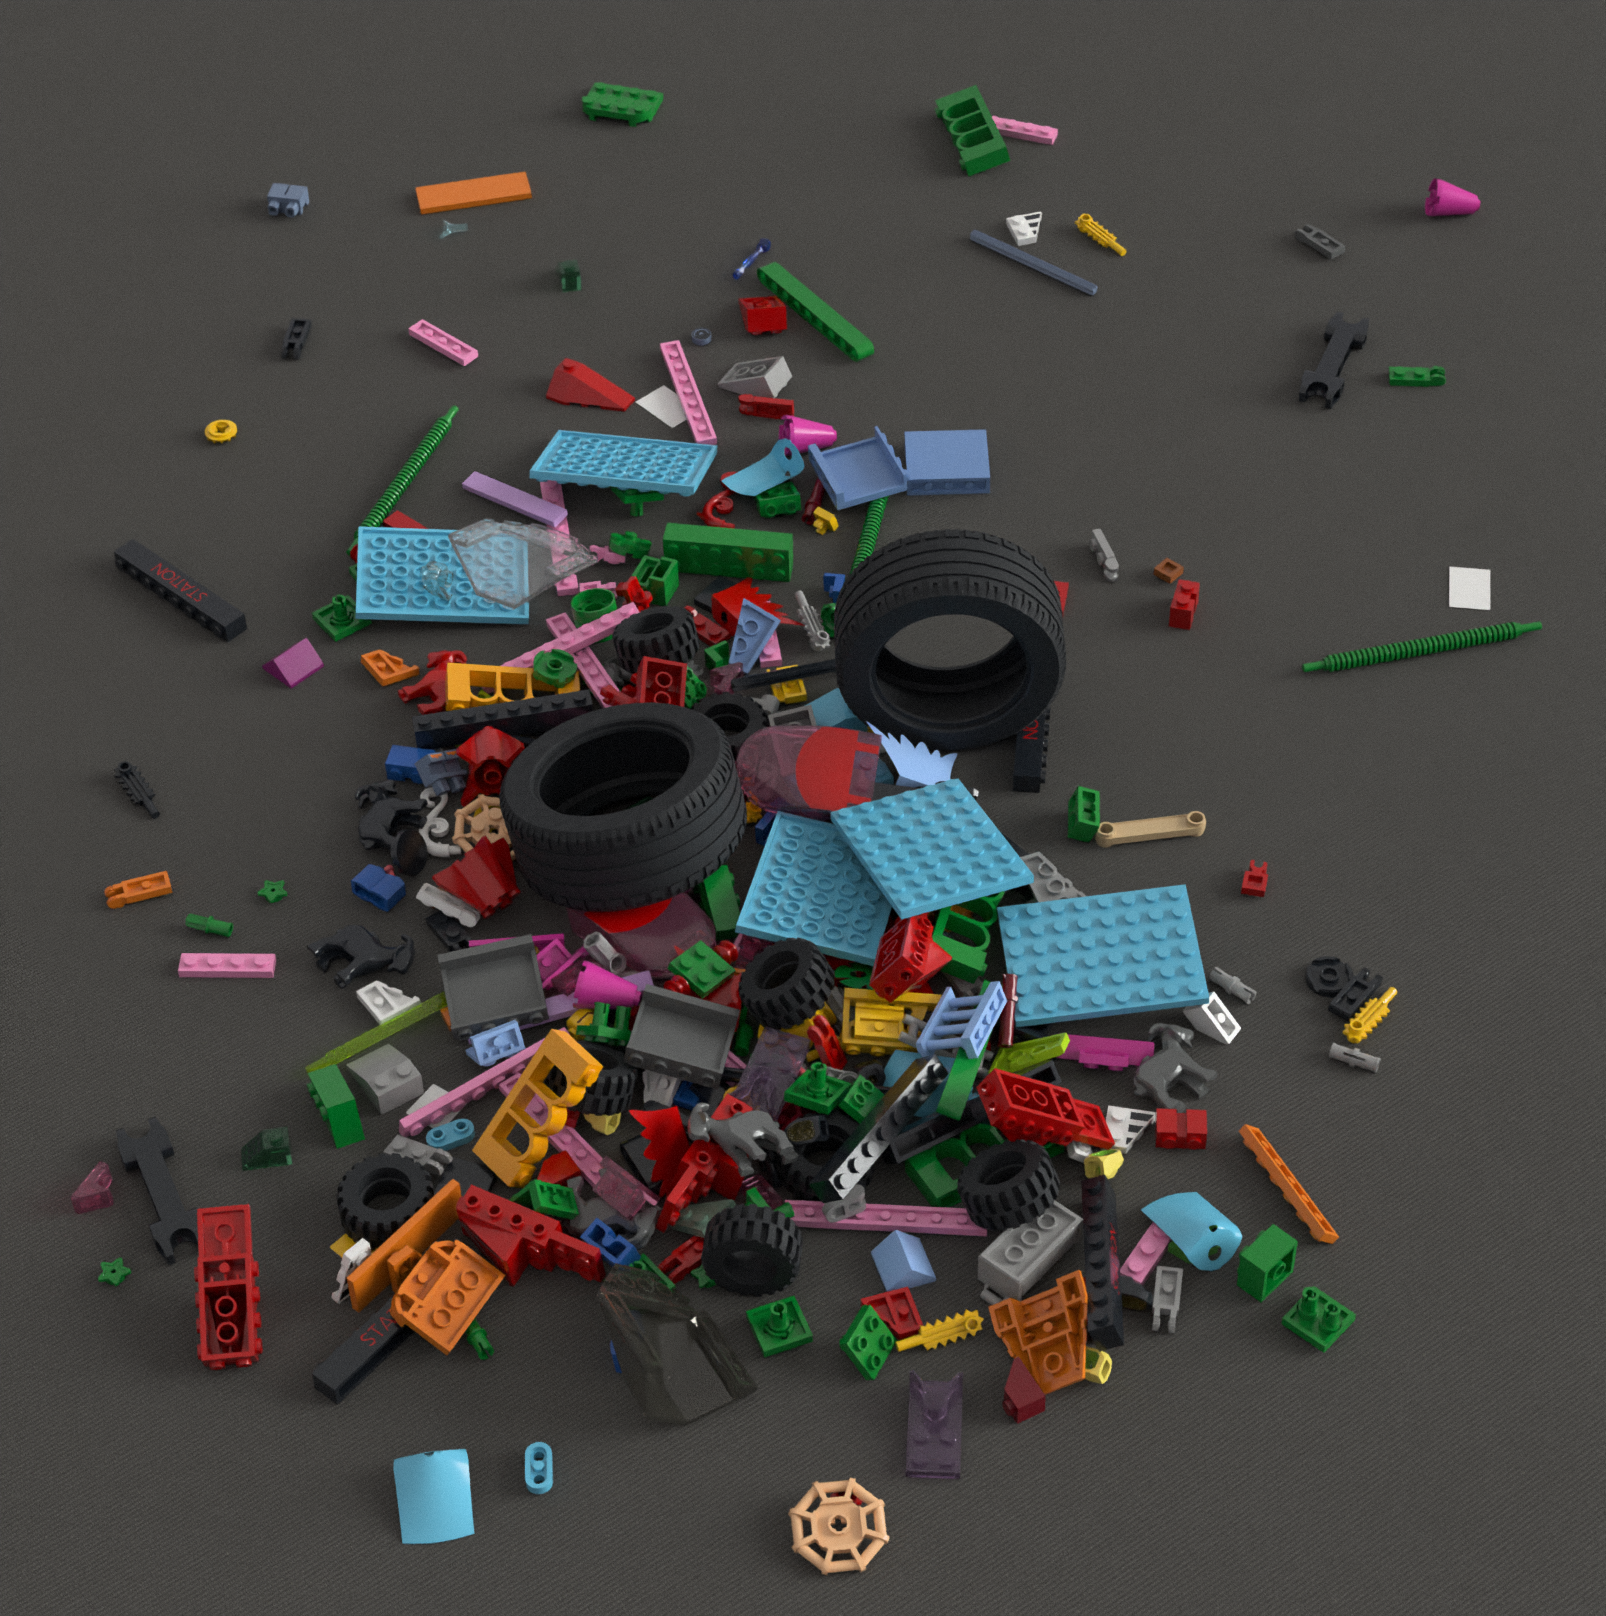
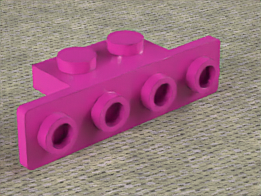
[536,938,589,990]
[1056,1033,1154,1071]

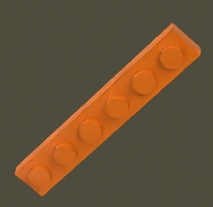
[1239,1124,1339,1244]

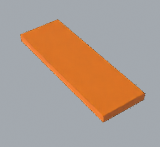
[415,172,532,214]
[347,1179,461,1313]

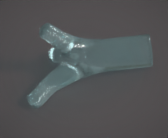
[439,220,467,239]

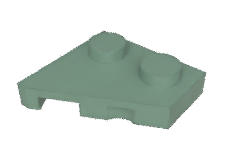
[670,1199,736,1238]

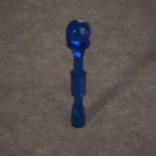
[732,238,771,279]

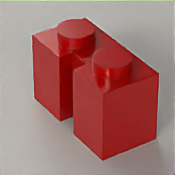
[1169,579,1200,630]
[1155,1108,1207,1150]

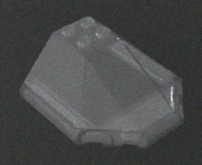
[448,518,598,610]

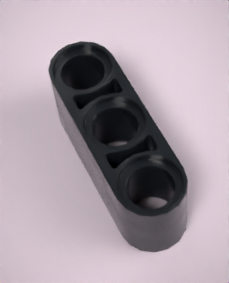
[619,1134,663,1199]

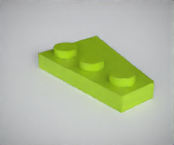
[988,1032,1070,1073]

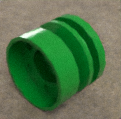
[571,588,617,643]

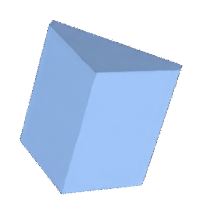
[871,1230,936,1292]

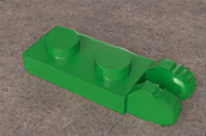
[1388,366,1446,387]

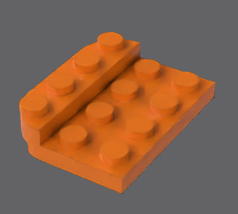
[390,1239,505,1355]

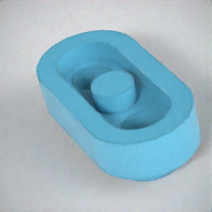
[426,1119,475,1151]
[525,1442,553,1494]

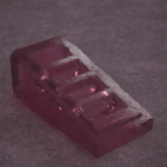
[740,1173,784,1210]

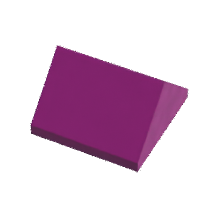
[262,638,324,689]

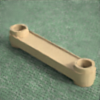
[1095,811,1206,848]

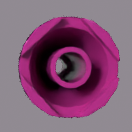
[1425,178,1480,217]
[778,415,837,456]
[573,961,642,1009]

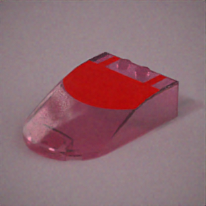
[735,726,882,824]
[566,892,716,977]

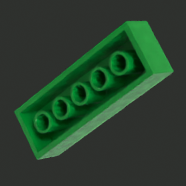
[663,523,793,582]

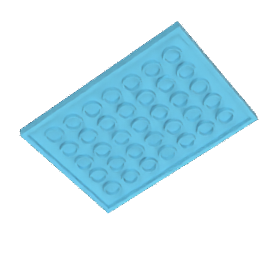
[530,430,718,496]
[356,527,529,624]
[830,778,1034,920]
[735,811,892,966]
[997,884,1209,1027]

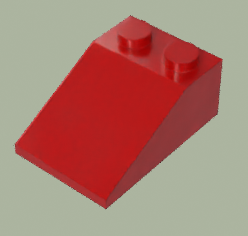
[738,296,787,335]
[636,656,687,707]

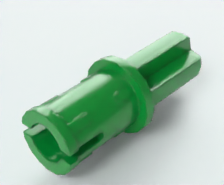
[185,914,233,937]
[465,1318,494,1360]

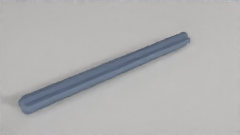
[970,230,1097,296]

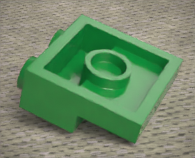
[753,482,801,518]

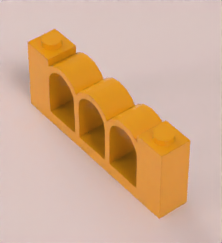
[445,663,580,711]
[472,1029,603,1188]

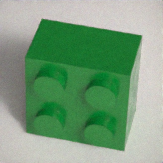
[1237,1224,1298,1302]

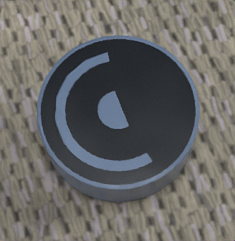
[692,328,711,346]

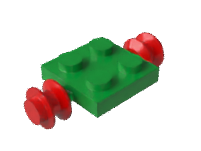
[664,940,738,999]

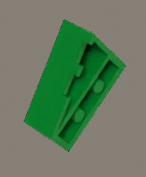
[693,865,740,941]
[306,1064,365,1149]

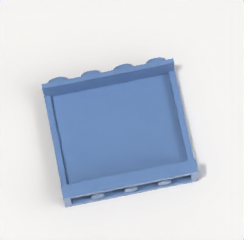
[808,426,909,510]
[904,429,990,495]

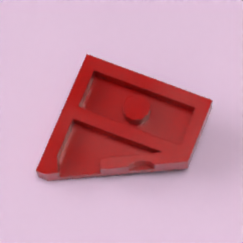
[860,1286,924,1340]

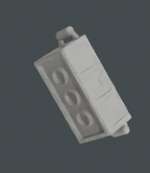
[978,1200,1083,1305]

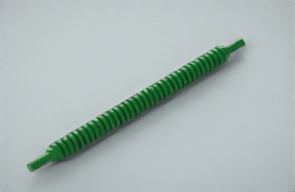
[346,405,459,556]
[849,455,896,575]
[1302,621,1542,673]

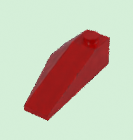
[546,358,635,412]

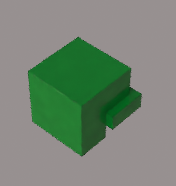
[632,555,679,606]

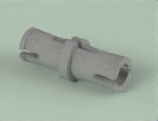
[1209,967,1257,1004]
[1329,1043,1381,1073]

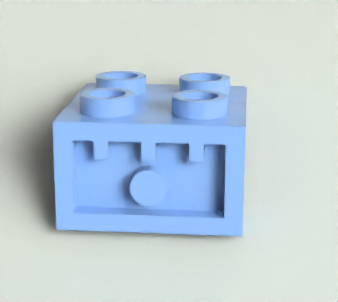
[465,1020,525,1066]

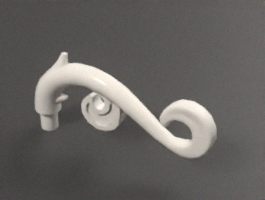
[418,787,461,858]

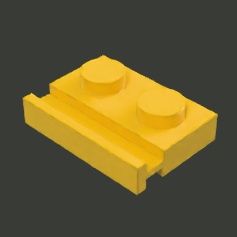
[767,665,807,704]
[854,1003,904,1042]

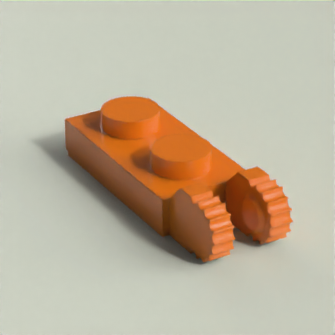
[104,871,173,909]

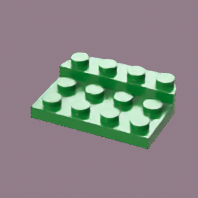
[582,82,664,127]

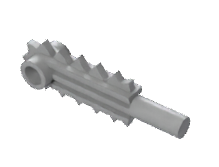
[795,590,830,651]

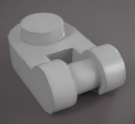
[822,1185,866,1222]

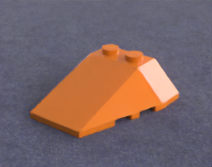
[989,1270,1088,1395]

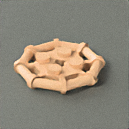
[452,794,516,861]
[788,1477,889,1575]

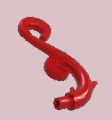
[696,471,737,528]

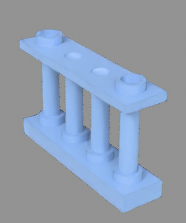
[916,981,1007,1059]

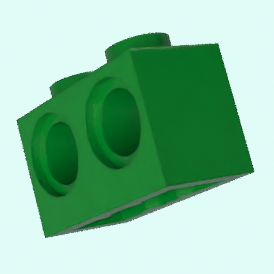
[1068,786,1100,843]

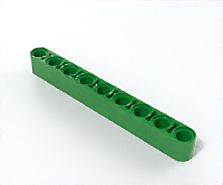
[757,261,874,362]
[936,980,1002,1121]

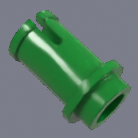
[733,1024,754,1056]

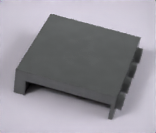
[437,934,549,1040]
[623,984,740,1089]

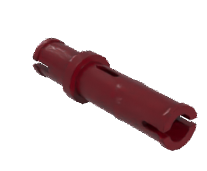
[802,477,826,525]
[997,974,1018,1048]

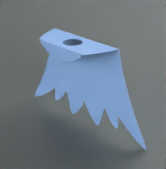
[866,721,957,788]

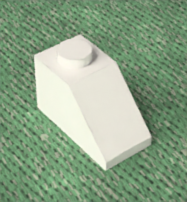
[1183,992,1241,1044]

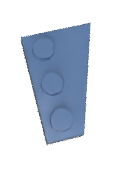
[728,598,781,676]

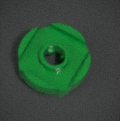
[609,531,652,559]
[532,649,577,688]

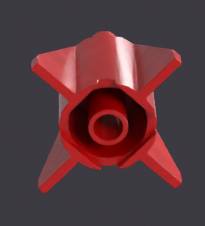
[456,726,524,807]
[432,835,521,919]

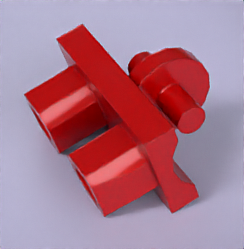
[615,576,653,612]

